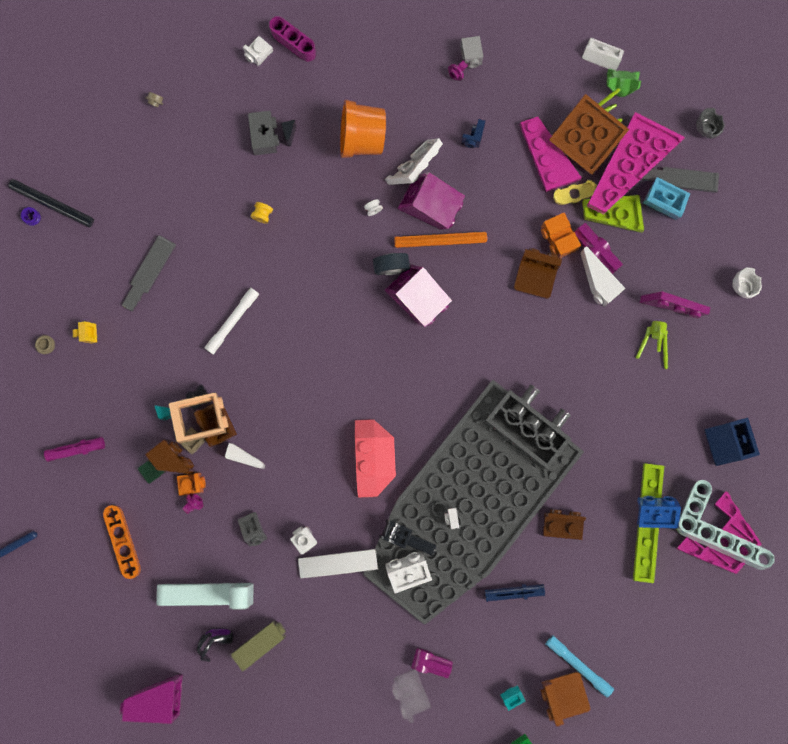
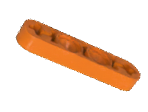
[103,505,141,579]

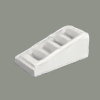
[225,443,265,469]

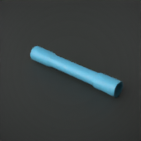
[546,635,614,698]

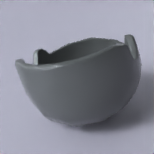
[696,108,725,139]

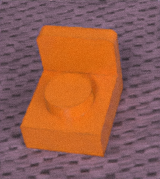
[177,473,206,496]

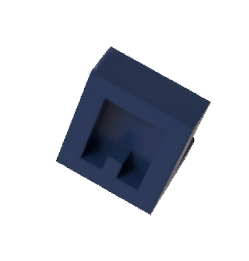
[461,119,486,148]

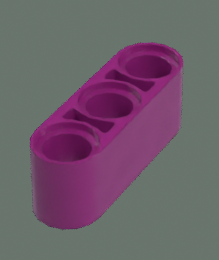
[269,16,316,62]

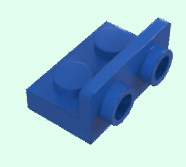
[637,496,681,528]

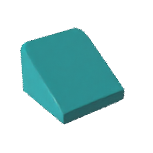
[155,406,172,421]

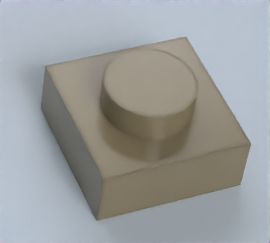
[180,427,206,455]

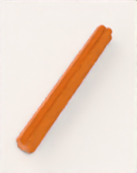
[394,232,487,248]

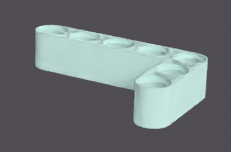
[677,480,775,570]
[157,583,253,609]

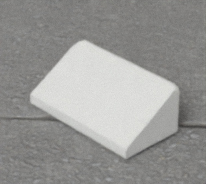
[582,38,624,70]

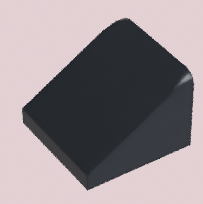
[281,120,297,146]

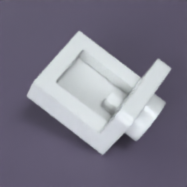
[290,526,317,554]

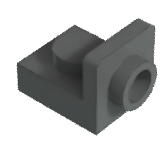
[238,512,267,546]

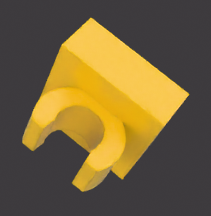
[73,321,97,344]

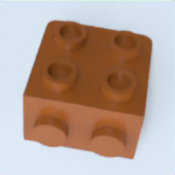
[540,672,590,727]

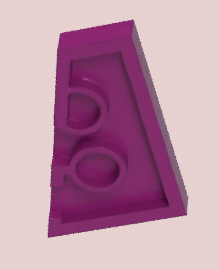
[640,291,711,318]

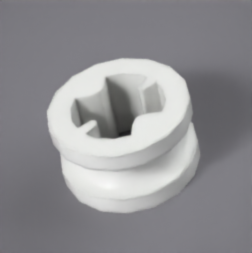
[364,199,383,216]

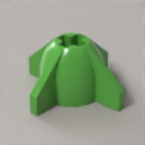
[606,68,641,97]

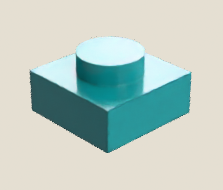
[500,685,526,711]

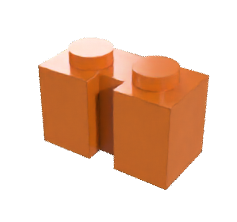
[541,213,581,258]

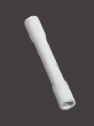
[204,287,259,355]

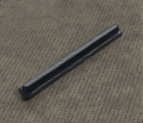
[8,179,94,227]

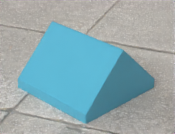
[643,177,690,220]

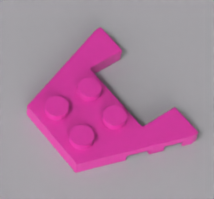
[677,491,762,574]

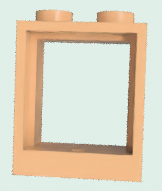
[169,392,228,443]

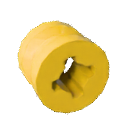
[250,202,273,224]

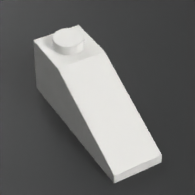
[580,246,625,307]

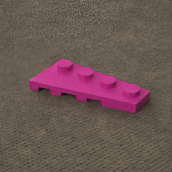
[520,117,582,192]

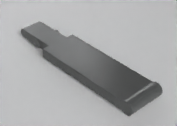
[641,167,719,193]
[122,235,176,311]

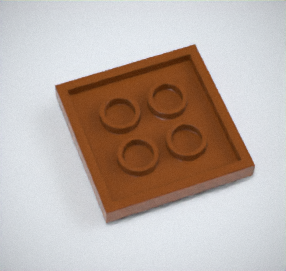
[548,94,629,175]

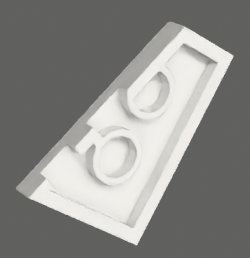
[385,138,443,185]

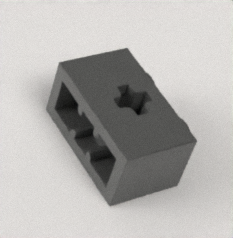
[248,111,279,155]

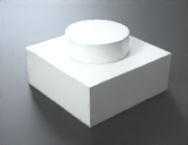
[444,508,459,529]

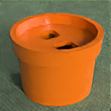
[340,100,386,158]

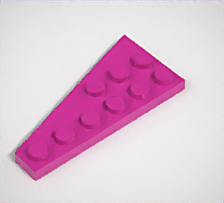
[587,112,685,215]

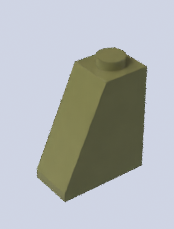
[231,620,286,672]

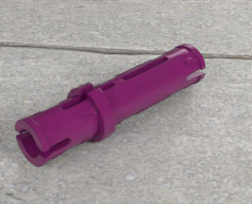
[44,437,105,462]

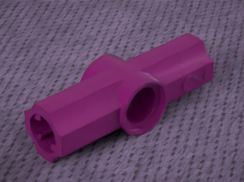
[575,223,623,274]

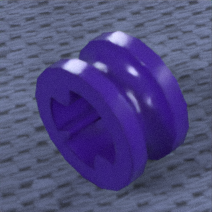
[21,207,41,226]

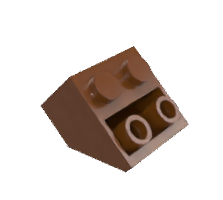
[145,440,195,474]

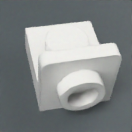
[243,36,273,66]

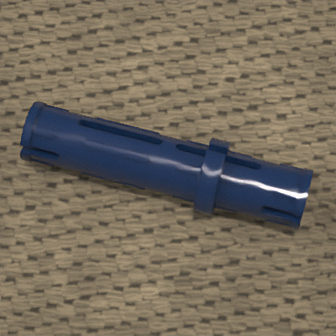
[485,584,545,602]

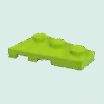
[582,195,644,233]

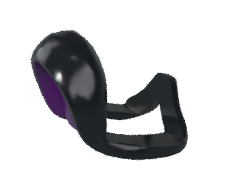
[197,628,234,662]

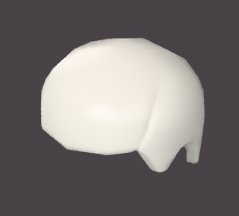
[733,267,762,299]

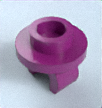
[448,61,468,81]
[182,494,204,514]

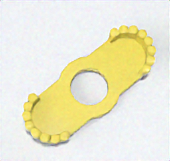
[554,180,597,205]

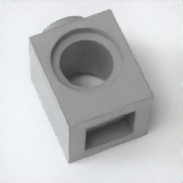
[460,36,483,68]

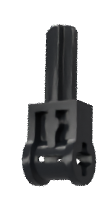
[379,519,437,556]

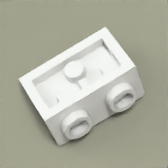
[385,551,432,593]

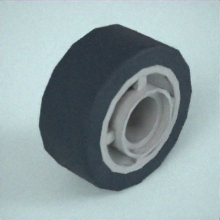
[373,253,410,275]

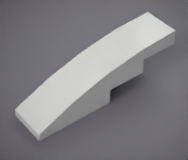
[298,549,378,578]

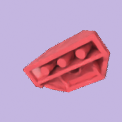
[355,420,396,497]

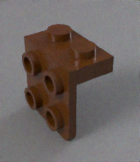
[514,248,562,299]

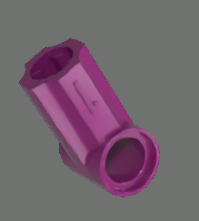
[411,648,453,678]

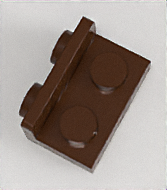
[543,509,586,540]

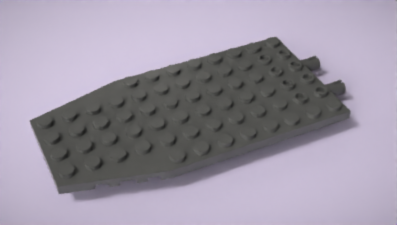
[363,380,584,625]

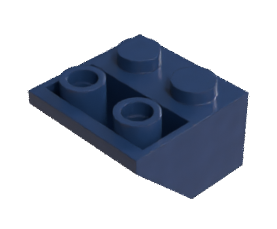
[704,418,760,466]

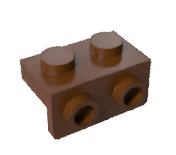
[194,403,237,447]

